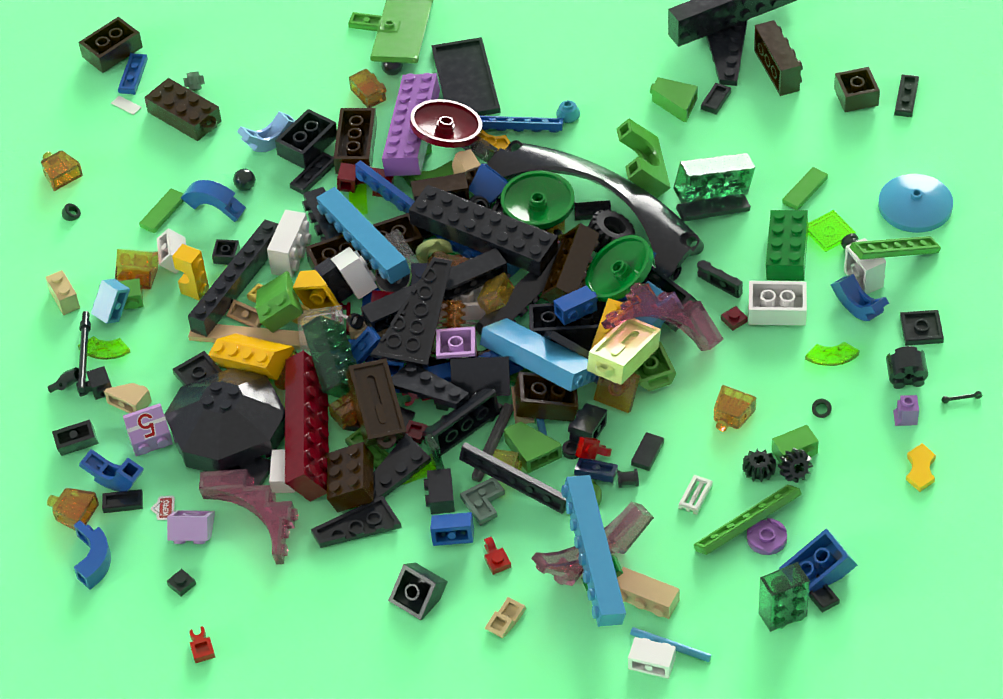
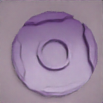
[747,518,787,555]

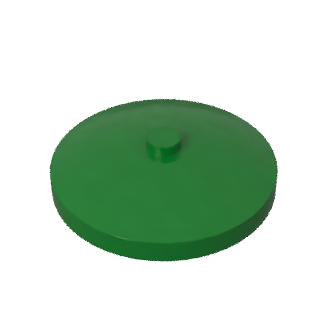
[501,171,575,229]
[585,235,654,302]

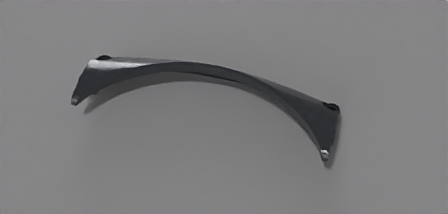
[487,140,704,281]

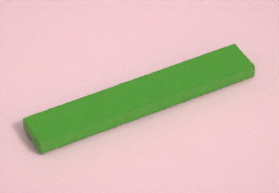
[849,236,941,260]
[694,484,802,555]

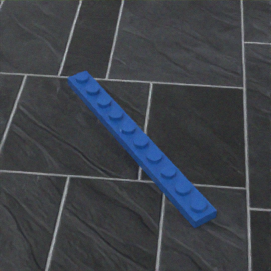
[355,160,483,259]

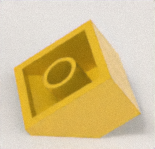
[293,270,342,312]

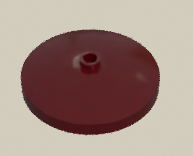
[410,99,482,148]

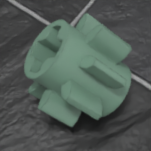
[183,71,205,91]

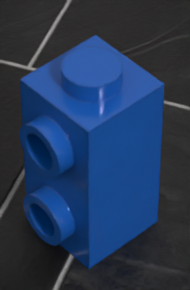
[554,285,598,325]

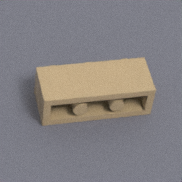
[617,567,680,619]

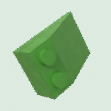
[256,271,303,333]

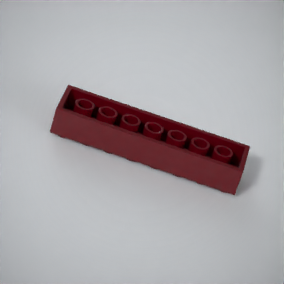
[285,350,329,502]

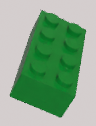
[766,210,809,281]

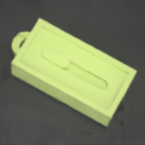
[587,316,661,385]

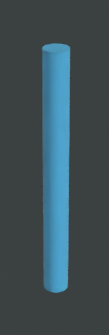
[630,627,712,662]

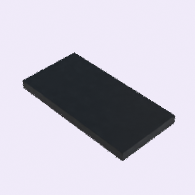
[431,37,501,116]

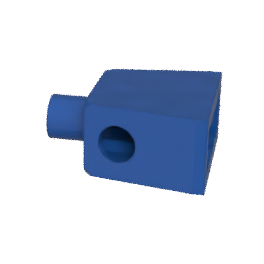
[469,163,509,205]

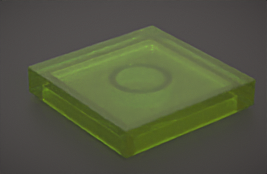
[808,210,856,252]

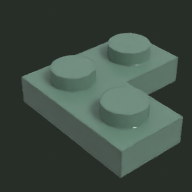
[460,477,505,526]

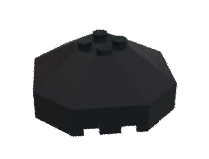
[164,368,285,476]

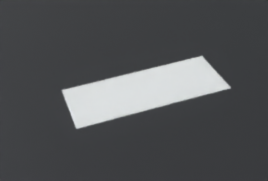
[111,96,141,115]

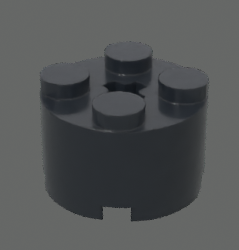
[886,346,928,389]

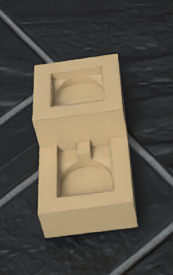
[485,597,526,639]

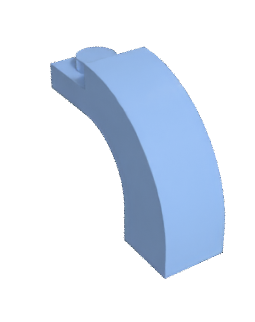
[237,111,296,152]

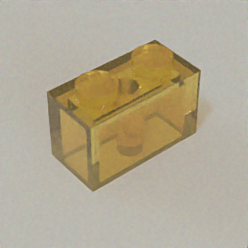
[477,273,515,314]

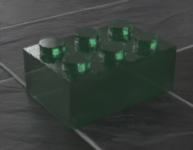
[758,562,810,632]

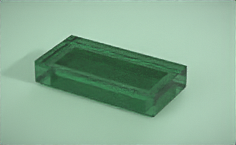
[424,434,444,470]

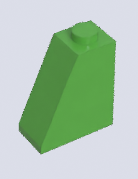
[650,77,698,123]
[504,422,562,474]

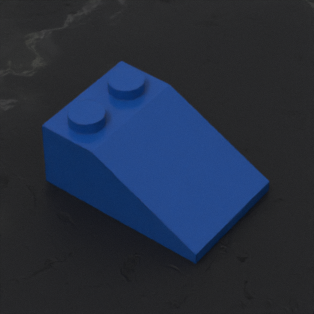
[779,528,858,598]

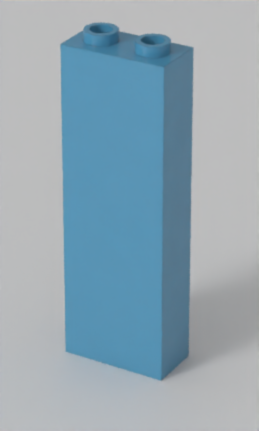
[480,318,596,391]

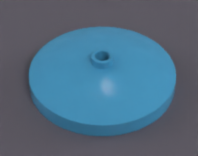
[878,174,953,233]

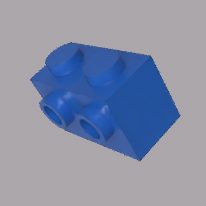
[430,512,474,546]

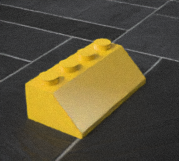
[208,333,294,380]

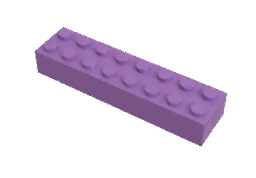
[382,73,440,176]

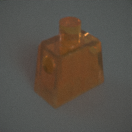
[40,150,83,191]
[713,384,757,432]
[47,488,99,530]

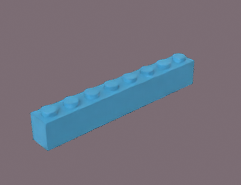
[316,187,411,284]
[561,475,626,627]

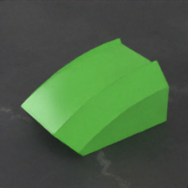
[632,341,676,391]

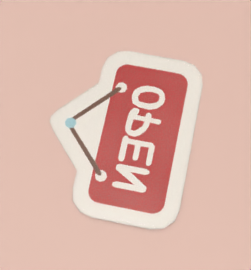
[151,495,175,520]

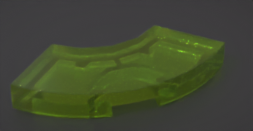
[78,336,131,360]
[805,342,860,366]

